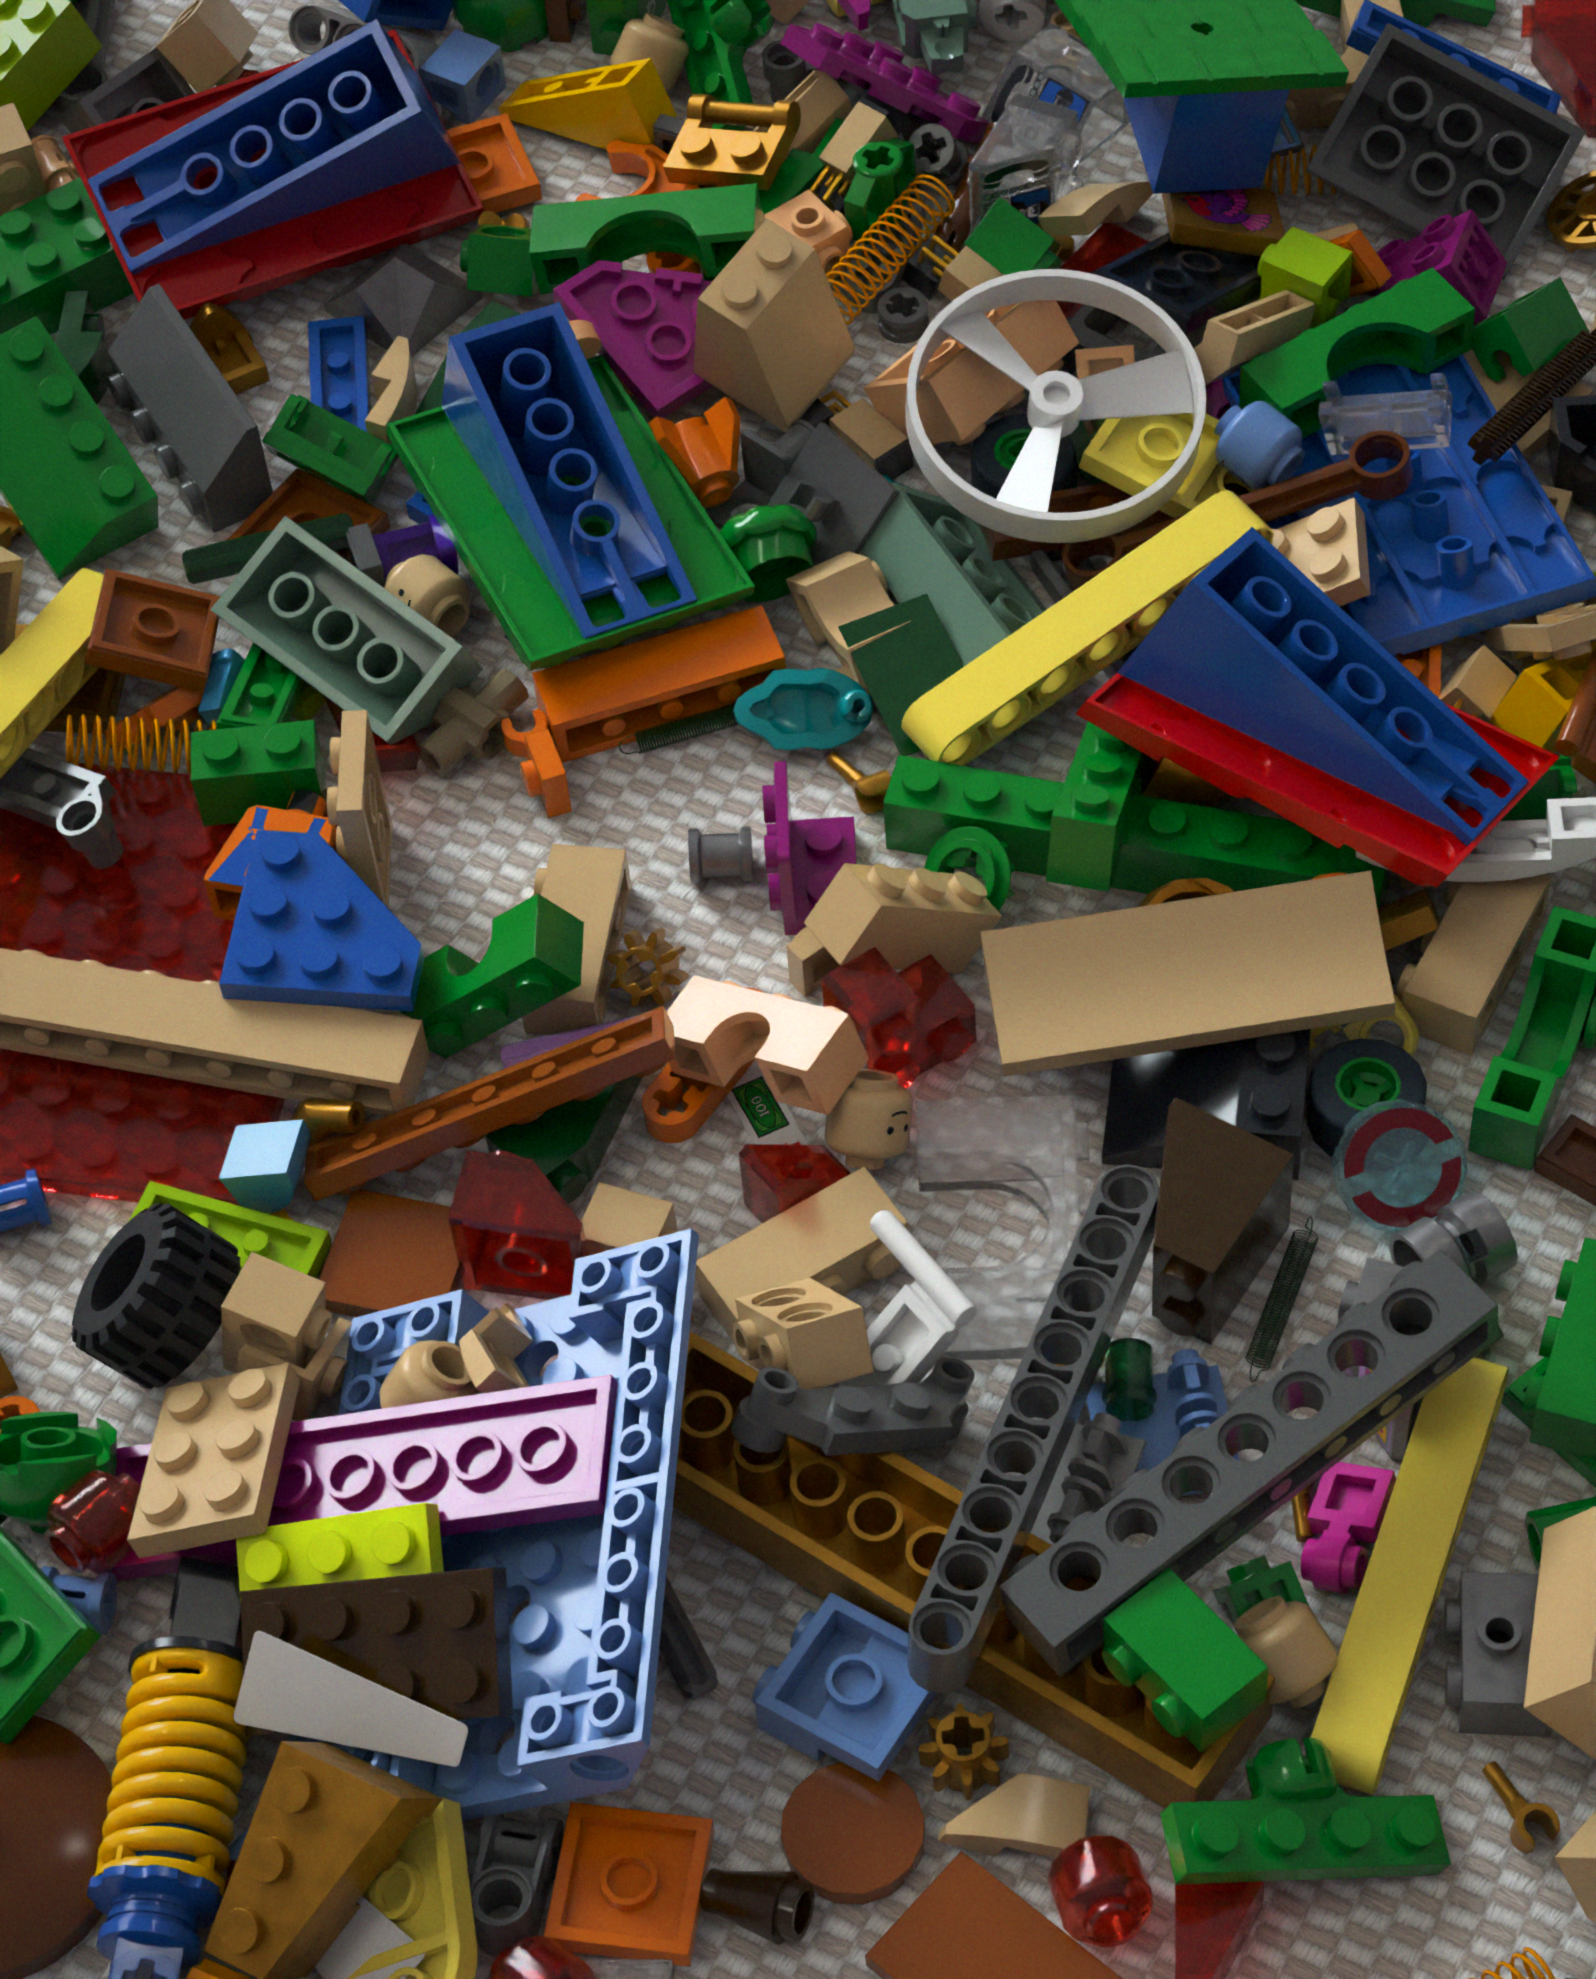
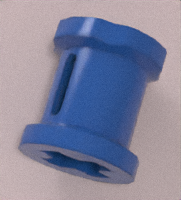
[0,1168,52,1233]

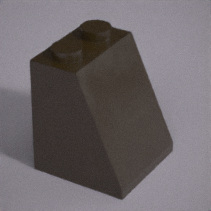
[1152,1097,1294,1345]

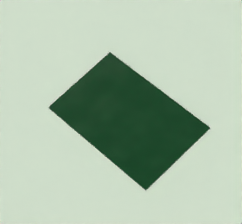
[838,594,963,756]

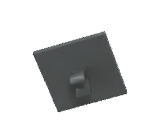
[766,422,899,566]

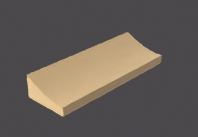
[981,871,1396,1077]

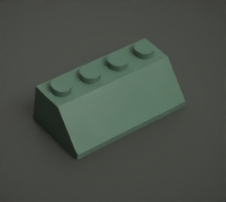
[861,482,1047,667]
[210,516,483,745]

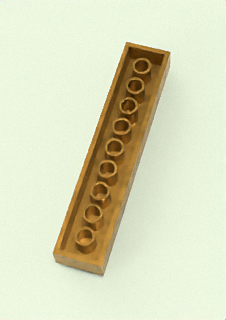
[673,1331,1275,1808]

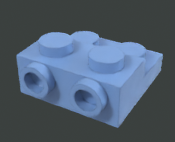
[752,1592,937,1782]

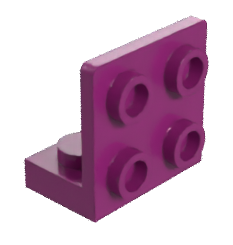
[1360,209,1507,324]
[762,761,857,935]

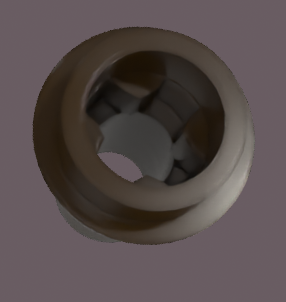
[700,1868,815,1945]

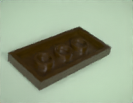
[240,1567,513,1736]

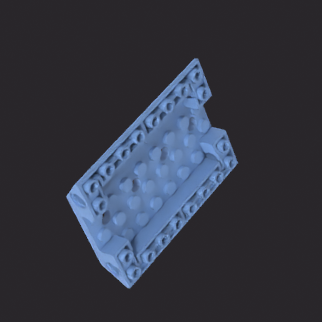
[289,1228,699,1821]

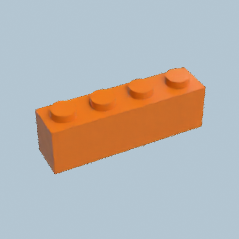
[532,605,786,763]

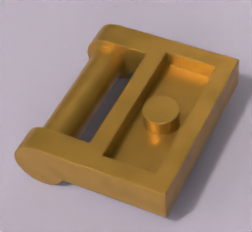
[663,94,801,191]

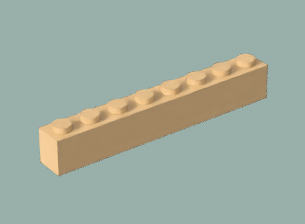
[0,948,430,1116]

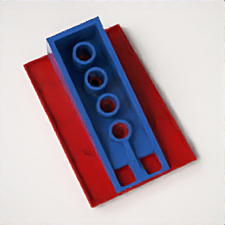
[62,19,486,320]
[1075,527,1560,888]

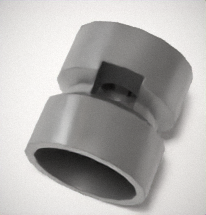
[1389,1191,1518,1285]

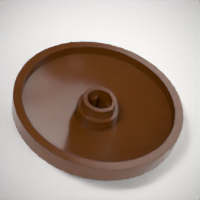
[0,1715,113,1979]

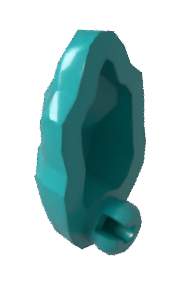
[733,668,874,751]

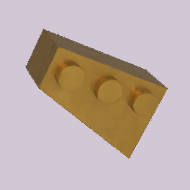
[203,1741,443,1979]

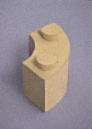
[785,551,911,702]

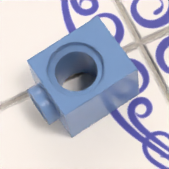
[419,29,506,124]

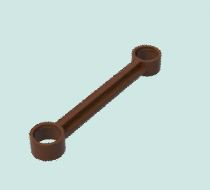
[1062,430,1413,591]

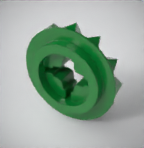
[924,826,1017,915]

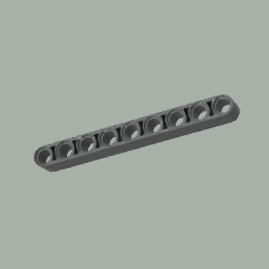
[908,1164,1159,1694]

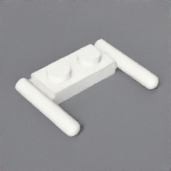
[822,1210,977,1388]

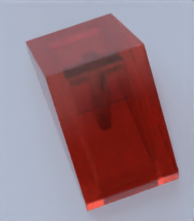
[739,1144,851,1223]

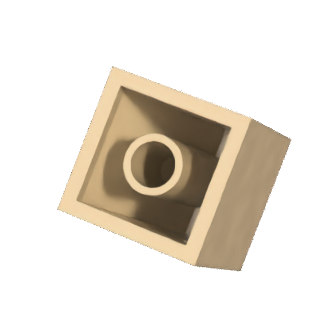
[693,218,855,433]

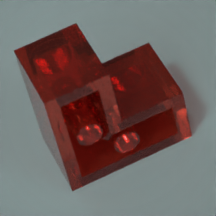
[821,947,977,1088]

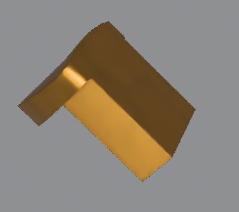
[190,302,270,394]
[1377,888,1439,985]

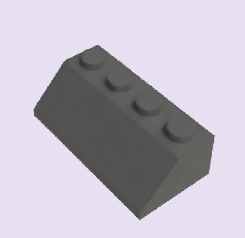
[107,284,273,533]

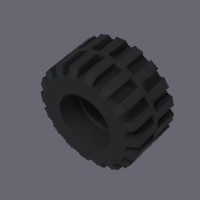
[71,1203,240,1389]

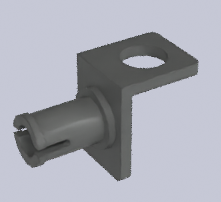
[708,420,816,529]

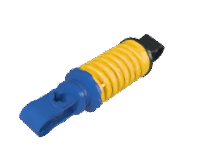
[87,1556,251,1979]

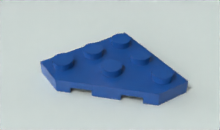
[219,830,424,1012]

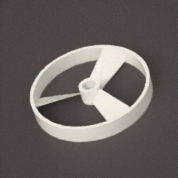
[905,269,1206,543]

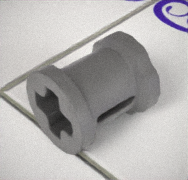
[688,826,753,884]

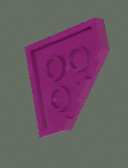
[780,23,991,144]
[553,260,713,418]

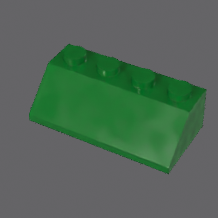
[0,316,159,580]

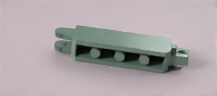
[892,0,977,75]

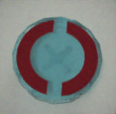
[1332,1099,1468,1233]

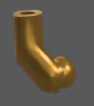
[291,1098,365,1146]

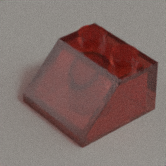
[448,1151,589,1300]

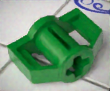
[844,137,916,245]

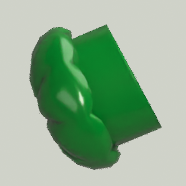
[720,505,817,602]

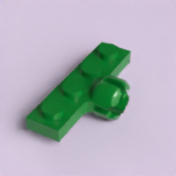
[667,0,774,131]
[1160,1738,1451,1885]

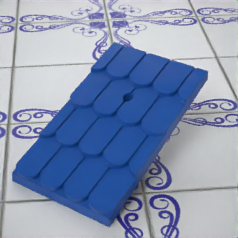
[1222,355,1596,657]

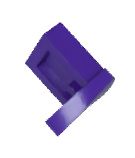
[372,514,459,582]

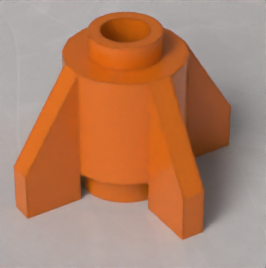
[648,397,741,508]

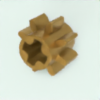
[607,927,689,1007]
[919,1703,1009,1800]

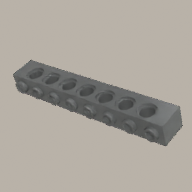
[999,1249,1498,1677]

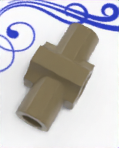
[417,669,529,777]

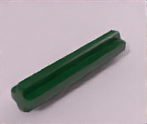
[182,513,353,585]

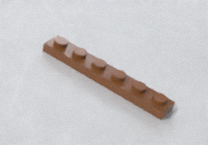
[304,1006,675,1202]

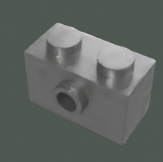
[1444,1571,1548,1737]

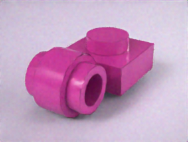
[1300,1462,1396,1594]

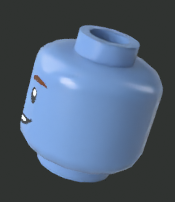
[1214,401,1305,490]

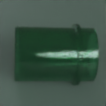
[1102,1338,1157,1421]

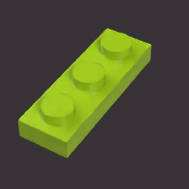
[128,1181,332,1278]

